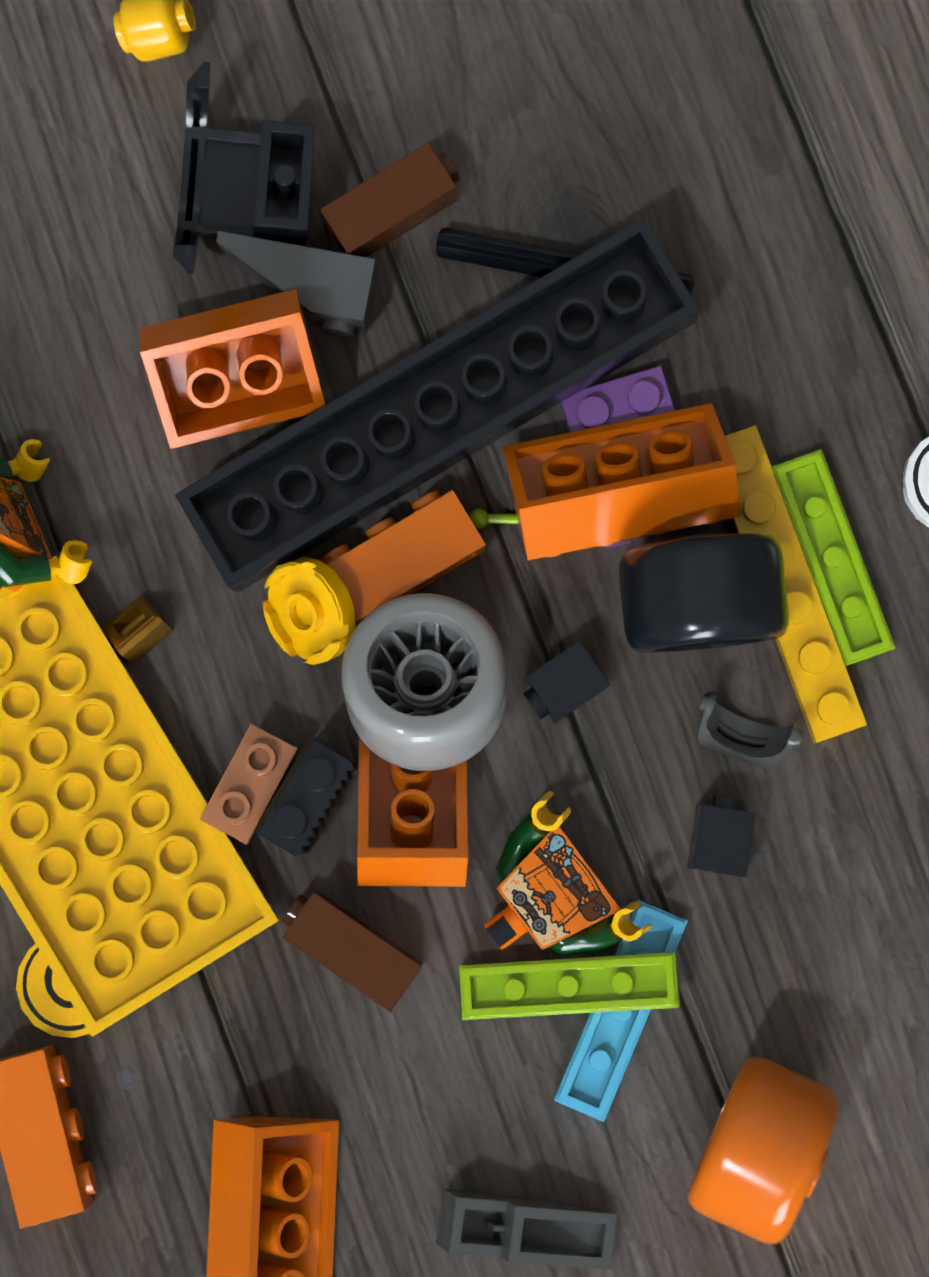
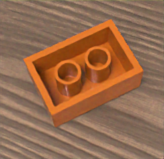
[140,289,326,449]

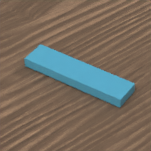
[553,899,688,1122]

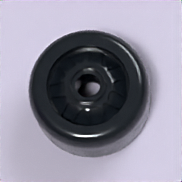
[619,533,789,653]

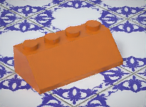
[503,403,741,560]
[206,1116,339,1277]

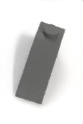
[216,231,378,337]

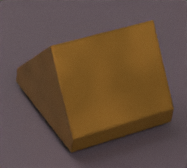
[103,595,174,665]

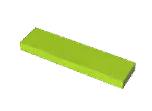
[772,449,896,666]
[459,952,680,1020]

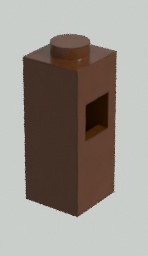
[320,143,460,257]
[282,891,423,1012]

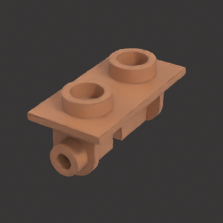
[200,724,298,845]

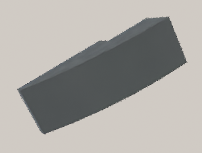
[436,1188,617,1269]

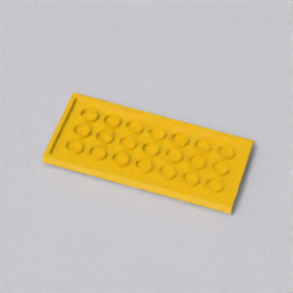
[0,556,280,1037]

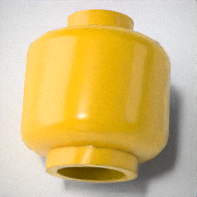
[113,0,196,62]

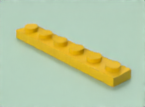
[725,425,867,744]

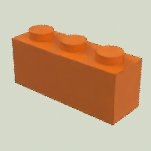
[320,490,486,627]
[0,1044,98,1229]

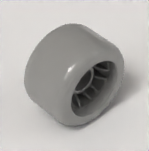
[341,593,507,771]

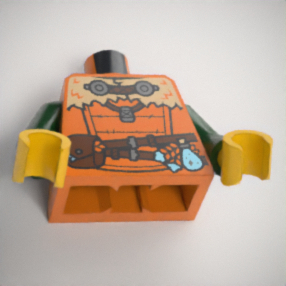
[0,439,92,592]
[483,791,652,955]

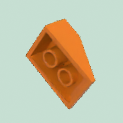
[357,737,468,887]

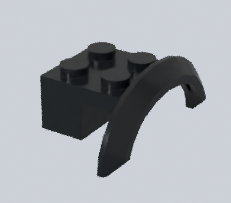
[173,62,316,274]

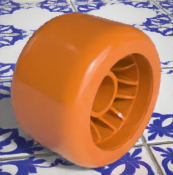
[687,1057,840,1244]

